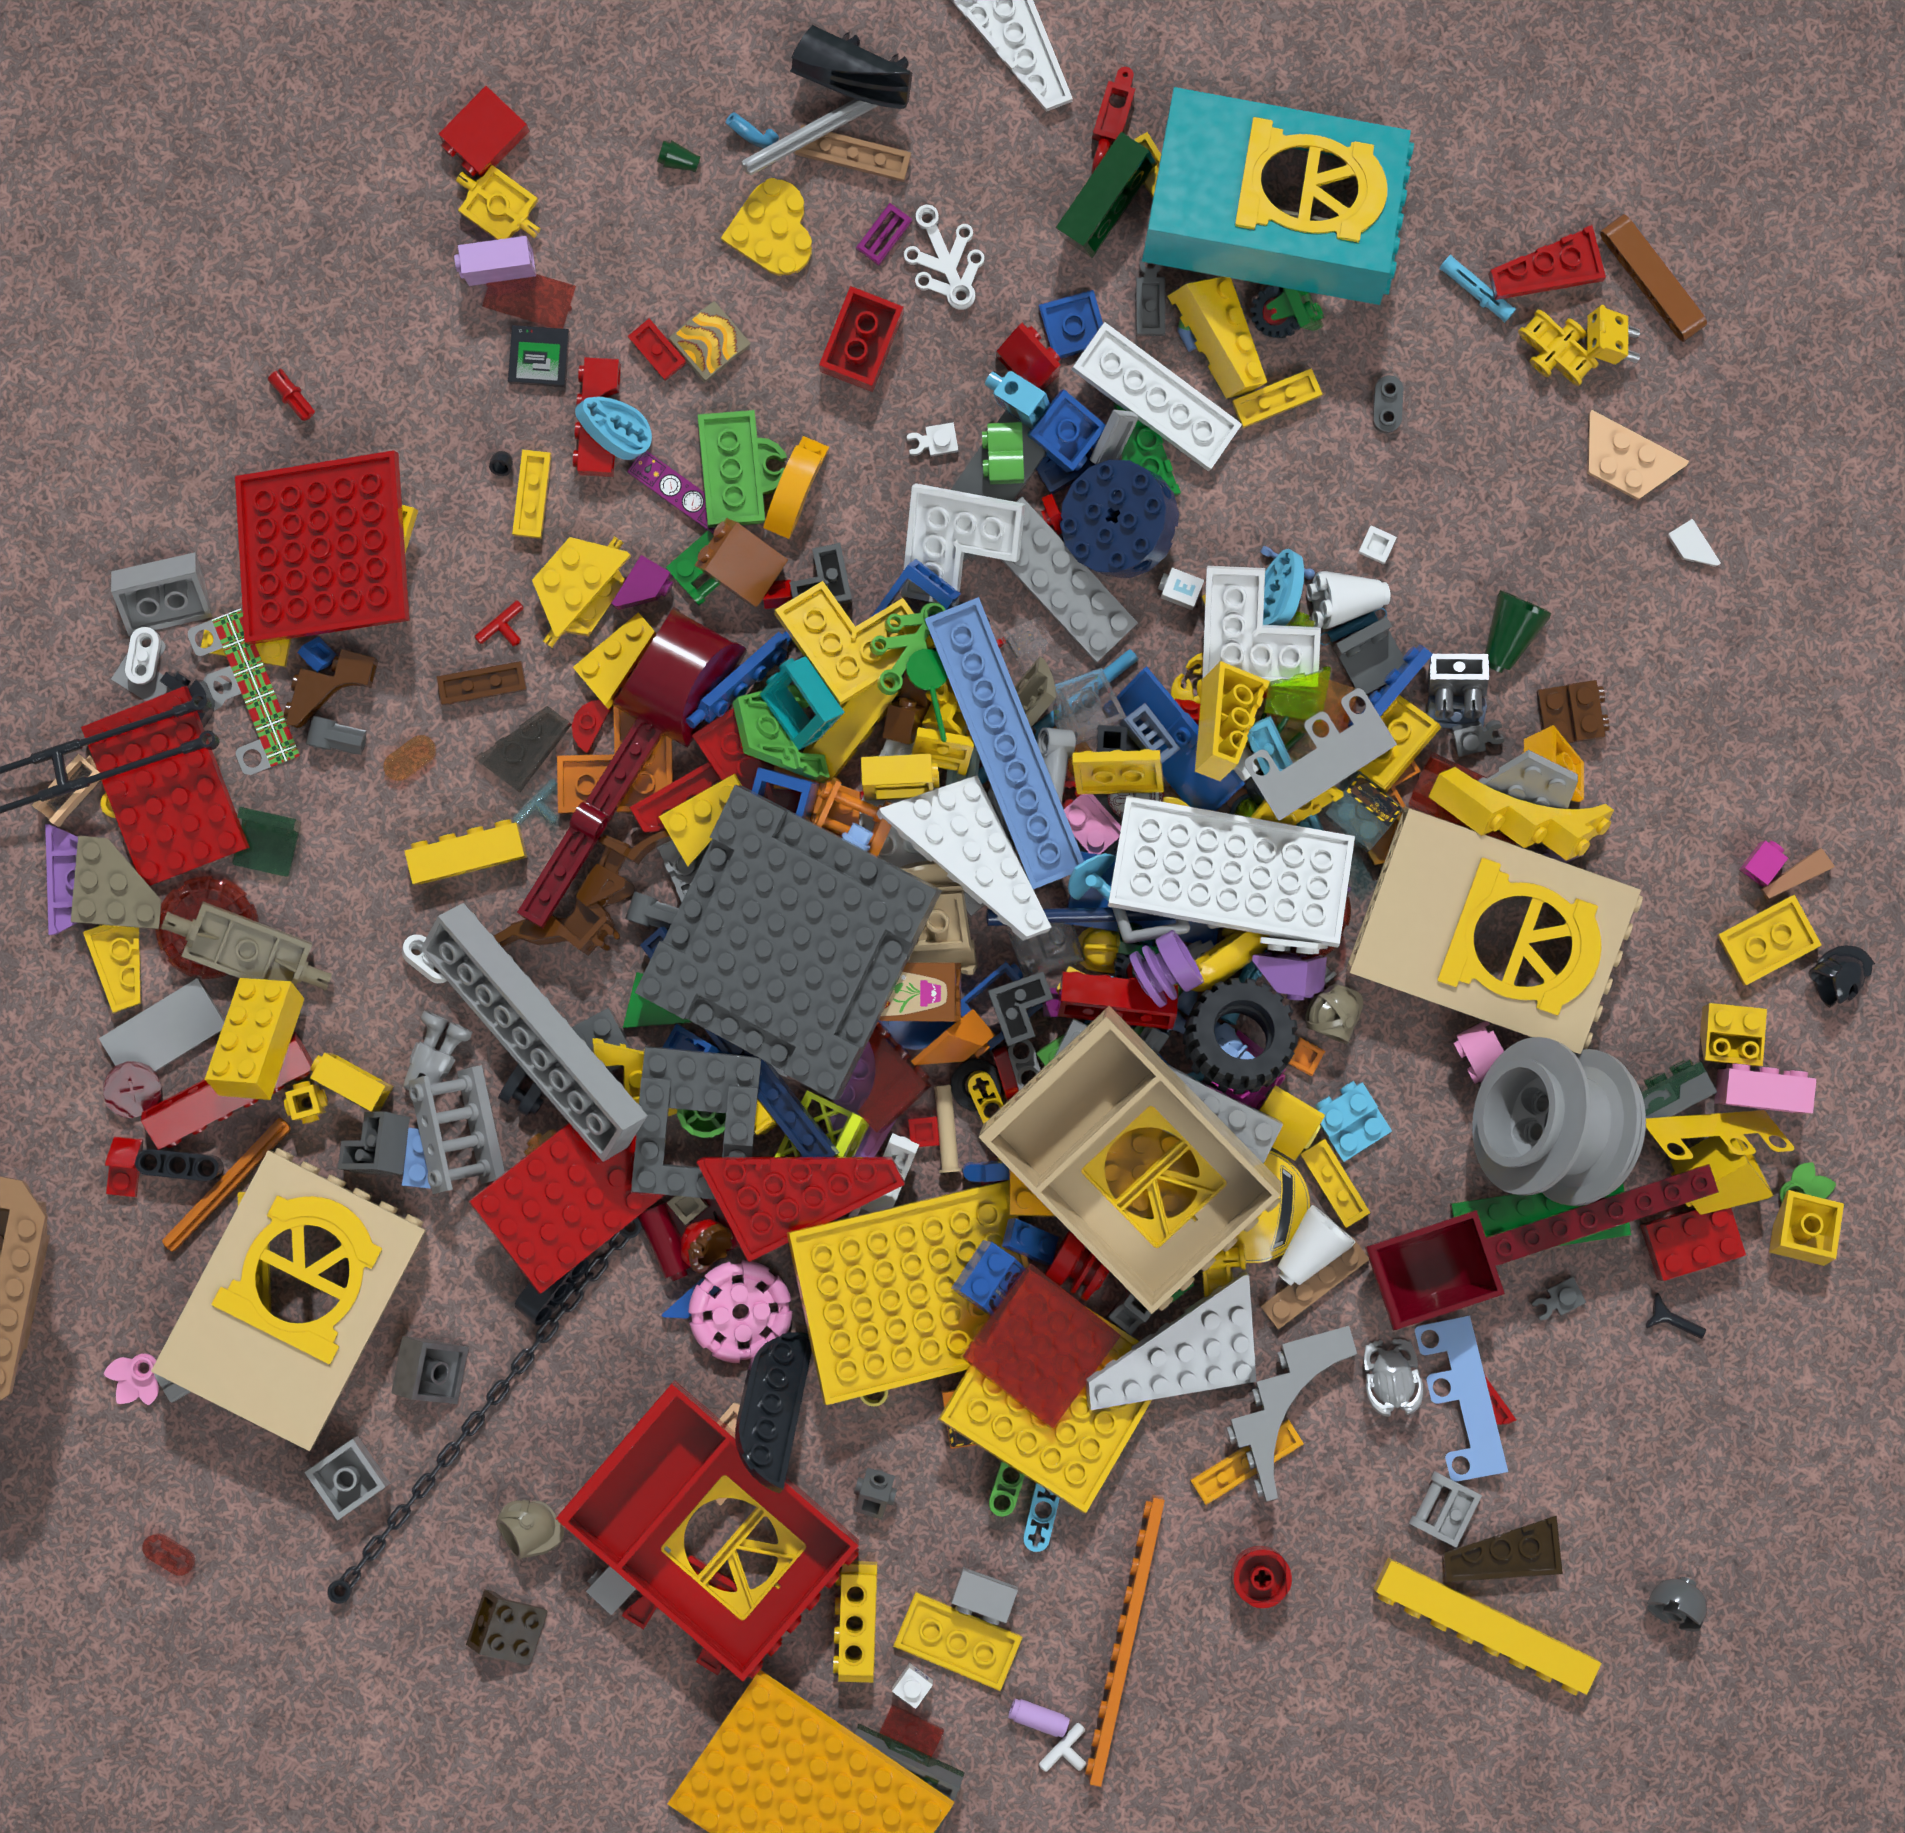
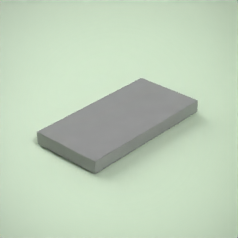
[99,978,225,1072]

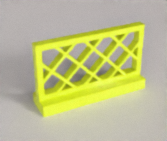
[775,1090,871,1157]

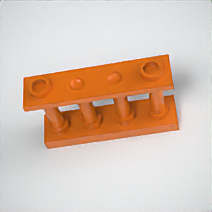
[813,777,894,856]

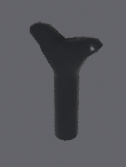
[1646,1293,1706,1339]

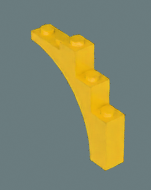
[1429,767,1614,861]

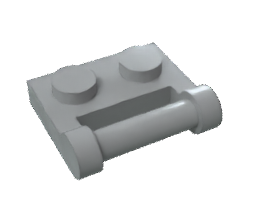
[1409,1471,1482,1548]

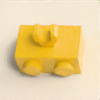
[922,678,968,736]

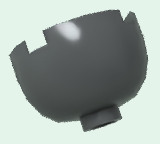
[1647,1577,1707,1632]

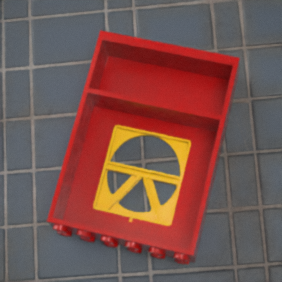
[555,1380,860,1681]

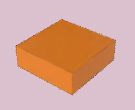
[1289,1038,1325,1076]

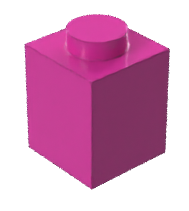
[1739,840,1788,887]

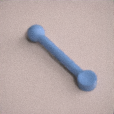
[1260,546,1315,580]

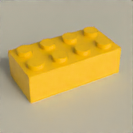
[205,978,304,1100]

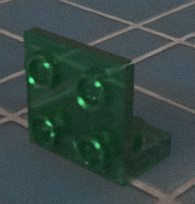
[232,807,302,877]

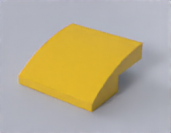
[1259,1085,1325,1161]

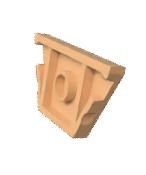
[1587,410,1689,500]

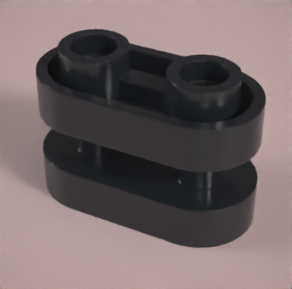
[498,1064,544,1117]

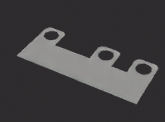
[1244,688,1397,821]

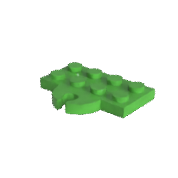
[698,410,787,528]

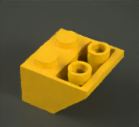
[1700,1003,1767,1067]

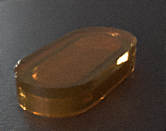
[383,735,436,781]

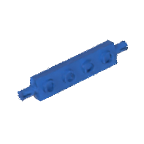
[686,631,792,728]

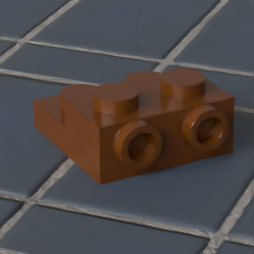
[1537,680,1610,743]

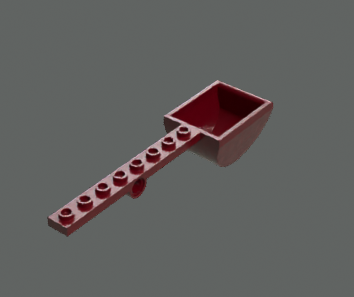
[517,607,747,929]
[1365,1164,1719,1331]

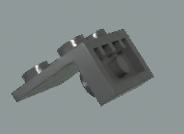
[1333,616,1405,695]

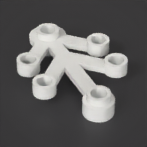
[904,205,984,310]

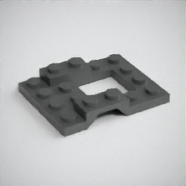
[631,1046,761,1199]

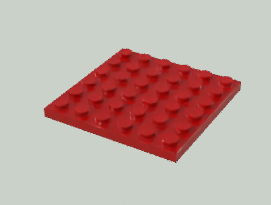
[235,450,410,645]

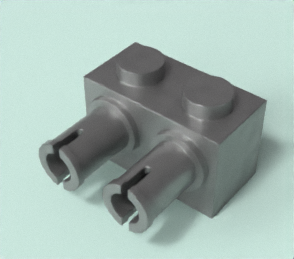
[1428,654,1489,719]

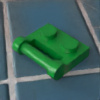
[665,530,720,606]

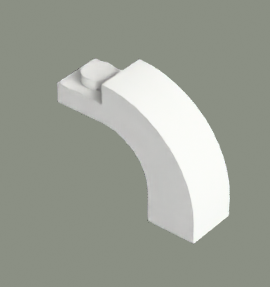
[858,1133,919,1216]

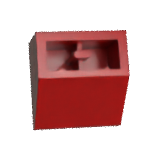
[996,322,1061,391]

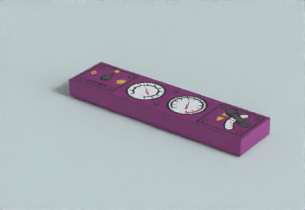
[627,451,716,535]

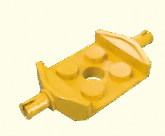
[540,536,625,648]

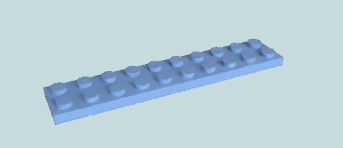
[925,597,1084,889]

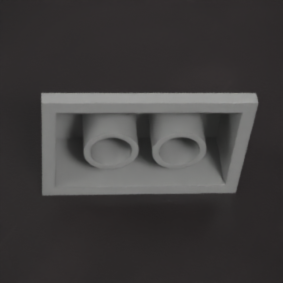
[111,552,212,636]

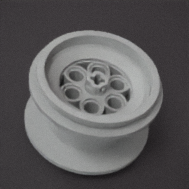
[1472,1037,1646,1206]

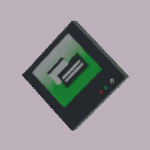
[508,325,570,387]

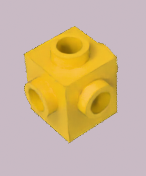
[284,1081,328,1124]

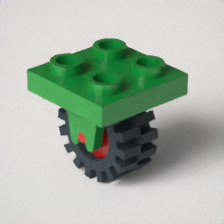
[1250,286,1324,339]

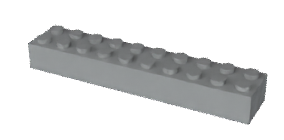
[421,903,648,1162]

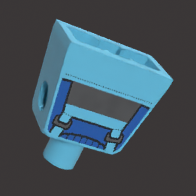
[985,371,1050,429]

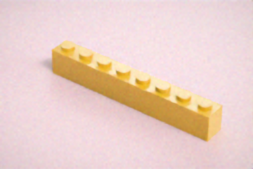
[1373,1557,1602,1696]

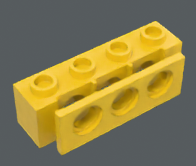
[833,1561,878,1683]

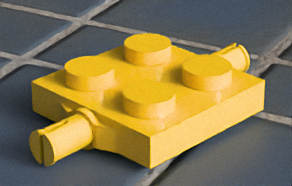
[456,165,541,240]

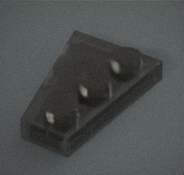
[474,706,572,792]

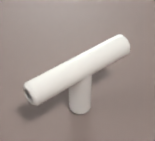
[1039,1723,1086,1772]

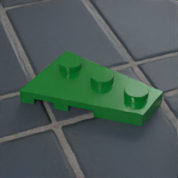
[623,972,692,1028]

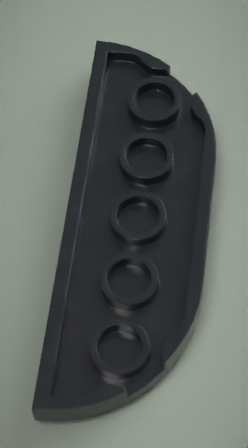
[735,1332,812,1493]

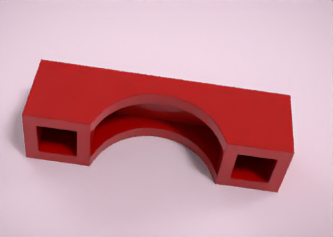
[573,357,621,477]

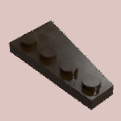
[1443,1515,1563,1583]

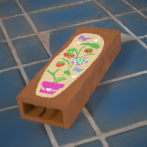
[879,962,961,1022]

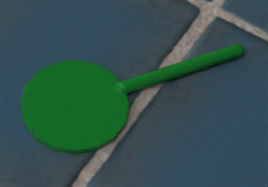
[906,649,948,742]

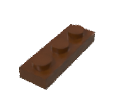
[436,661,527,706]

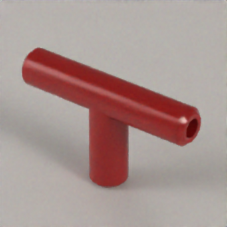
[475,600,524,647]

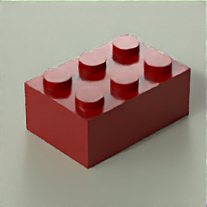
[819,286,904,392]
[1640,1208,1746,1281]

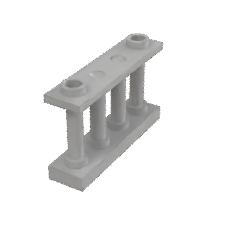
[408,1065,505,1194]

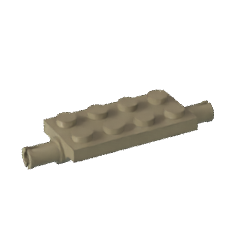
[161,902,332,991]

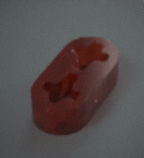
[142,1533,195,1576]

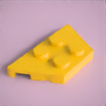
[532,537,631,639]

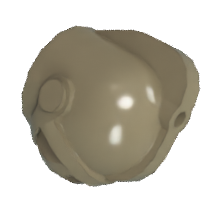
[1305,984,1363,1044]
[496,1500,564,1561]

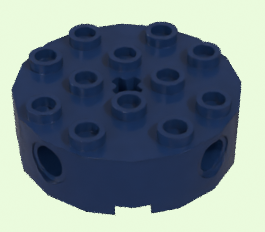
[1060,460,1179,578]

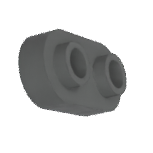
[1373,375,1404,434]

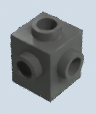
[854,1467,897,1520]

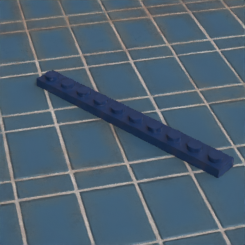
[640,927,840,1157]

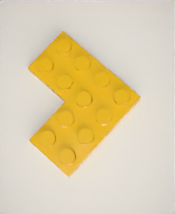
[774,581,935,705]

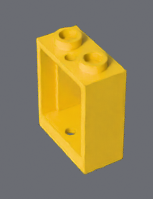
[861,754,940,801]
[310,1052,394,1112]

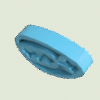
[575,397,652,460]
[1263,549,1304,626]

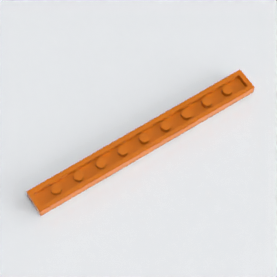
[1085,1495,1165,1787]

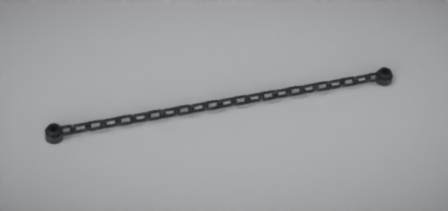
[327,1217,642,1604]

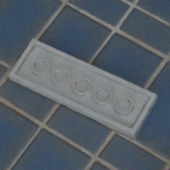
[1000,497,1138,662]

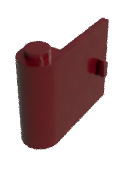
[638,1198,740,1282]

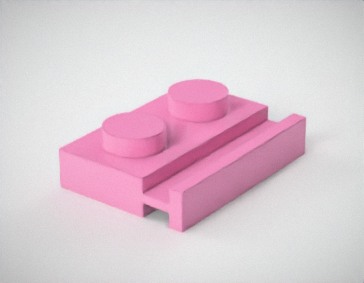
[1064,794,1121,854]

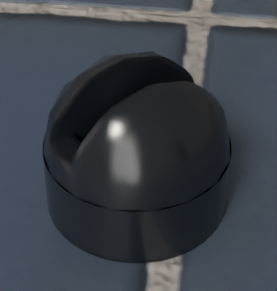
[489,451,513,476]

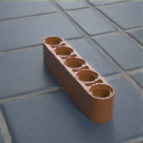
[1600,214,1707,342]

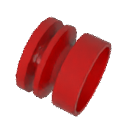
[1044,1230,1109,1301]

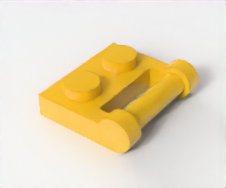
[910,727,974,776]

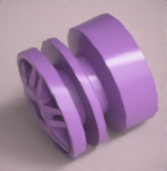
[1129,930,1204,1007]

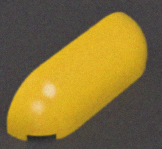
[1192,930,1270,992]

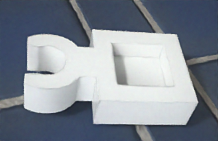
[907,422,958,457]

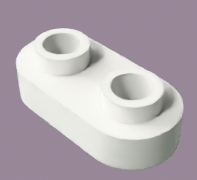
[125,627,161,685]
[402,935,447,983]

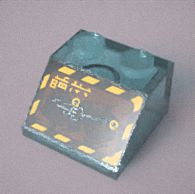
[1322,771,1404,852]

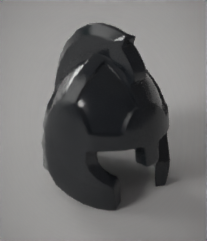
[1808,945,1875,1008]

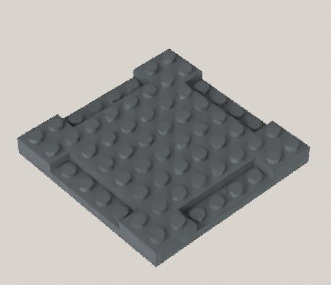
[635,785,942,1100]

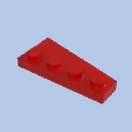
[1488,225,1606,300]

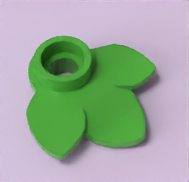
[1779,1162,1836,1202]

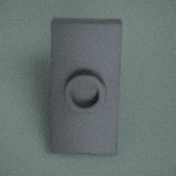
[1106,1289,1151,1335]

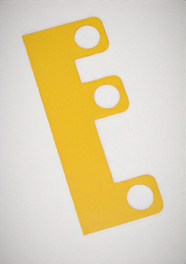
[1646,1110,1794,1160]

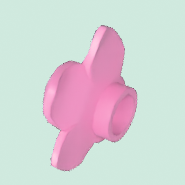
[104,1353,159,1405]

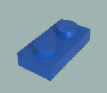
[1002,1218,1059,1265]

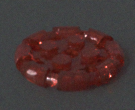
[155,876,259,979]

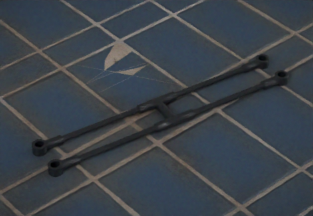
[0,693,220,814]

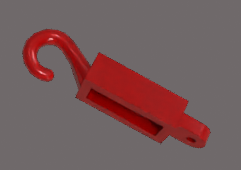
[1091,66,1136,174]

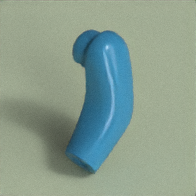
[726,112,779,149]

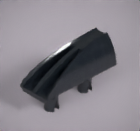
[790,25,913,109]

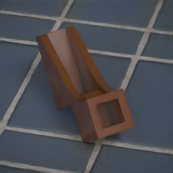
[284,649,379,728]
[883,670,948,745]

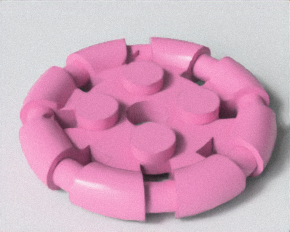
[688,1260,793,1363]

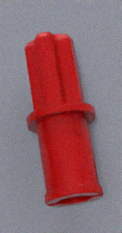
[268,369,315,421]

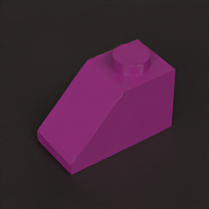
[611,555,673,610]

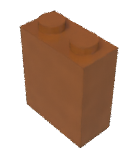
[694,518,788,607]

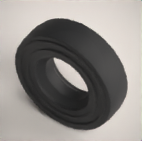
[950,1059,1002,1111]

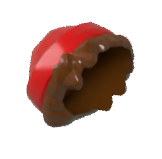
[681,1219,733,1274]

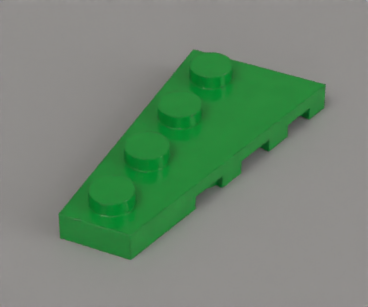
[1114,402,1181,496]

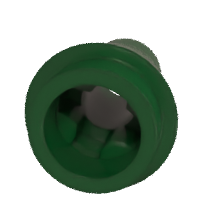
[657,140,701,172]

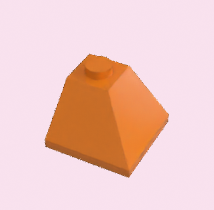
[911,1009,995,1065]

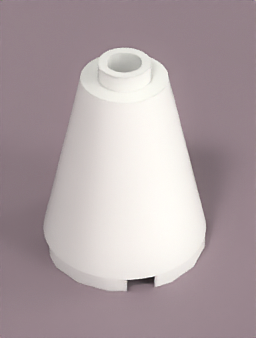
[1278,1205,1355,1286]

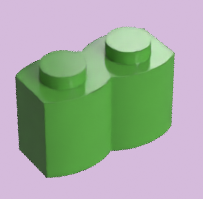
[982,422,1024,484]

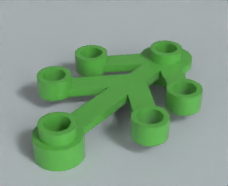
[870,603,946,695]

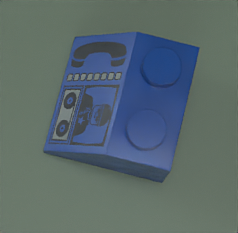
[951,1240,1028,1321]

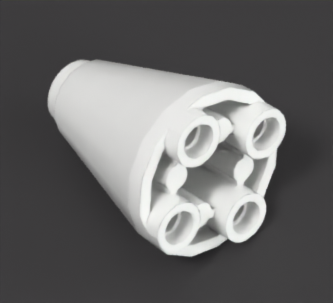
[1306,571,1390,629]

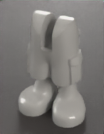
[403,1011,473,1090]

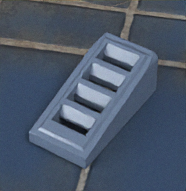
[1119,703,1181,763]

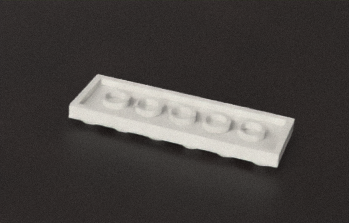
[1071,322,1242,471]

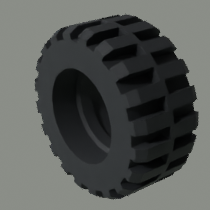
[1183,978,1298,1094]

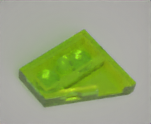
[1264,666,1331,722]

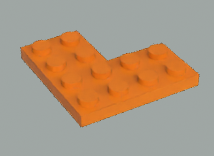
[557,697,673,814]

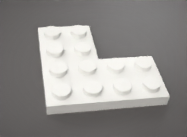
[901,483,1025,606]
[1202,566,1321,686]

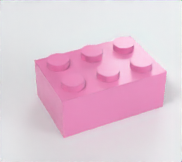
[1714,1064,1816,1114]

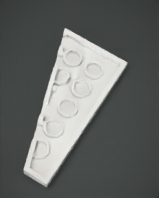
[951,0,1073,112]

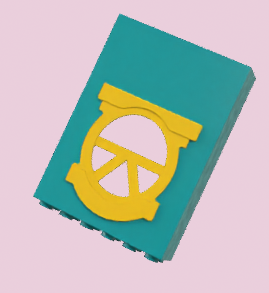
[1142,87,1414,305]

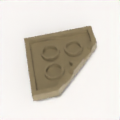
[71,836,162,929]

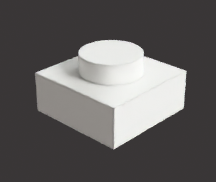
[1358,526,1397,565]

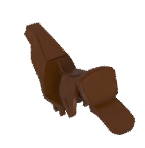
[494,831,672,956]

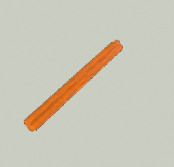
[162,1118,291,1252]

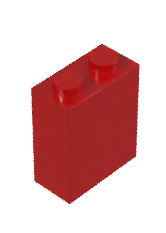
[439,86,530,178]

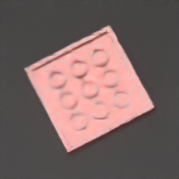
[960,1264,1121,1429]

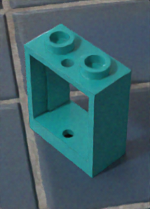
[760,656,845,750]

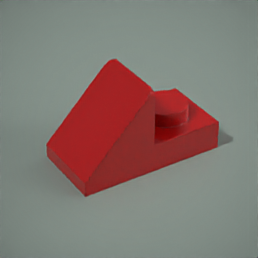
[105,1137,143,1197]

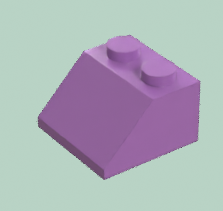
[1252,950,1327,1000]

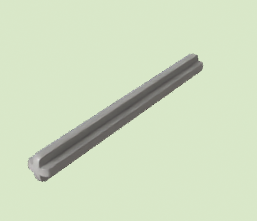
[742,99,878,175]

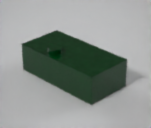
[1056,132,1157,258]

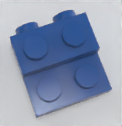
[1027,390,1106,472]

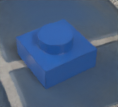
[297,636,337,673]

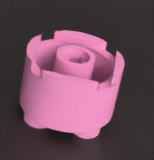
[1454,1021,1504,1084]

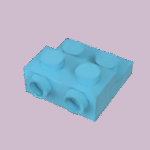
[1315,1081,1392,1162]

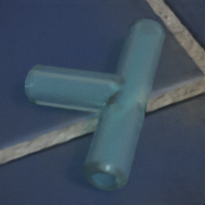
[512,778,559,825]

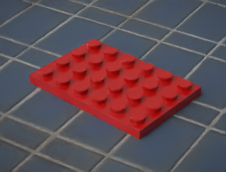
[81,686,250,886]
[468,1123,664,1294]

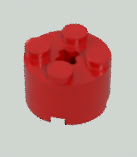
[1231,1546,1292,1608]

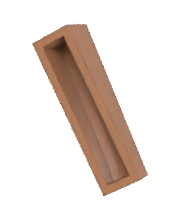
[1760,848,1835,899]

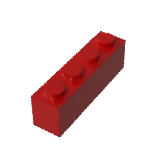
[1058,971,1178,1030]

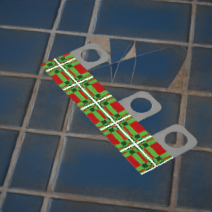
[188,608,300,775]

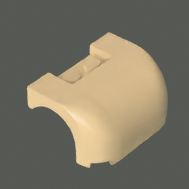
[900,861,978,975]

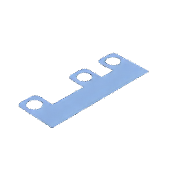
[1415,1316,1508,1481]

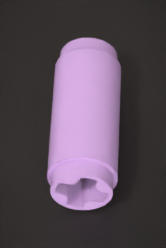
[1008,1699,1070,1738]

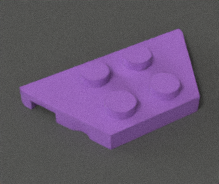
[45,824,78,935]

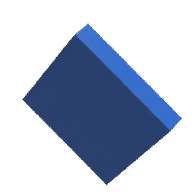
[1039,290,1103,359]

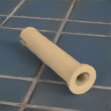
[934,1085,962,1173]

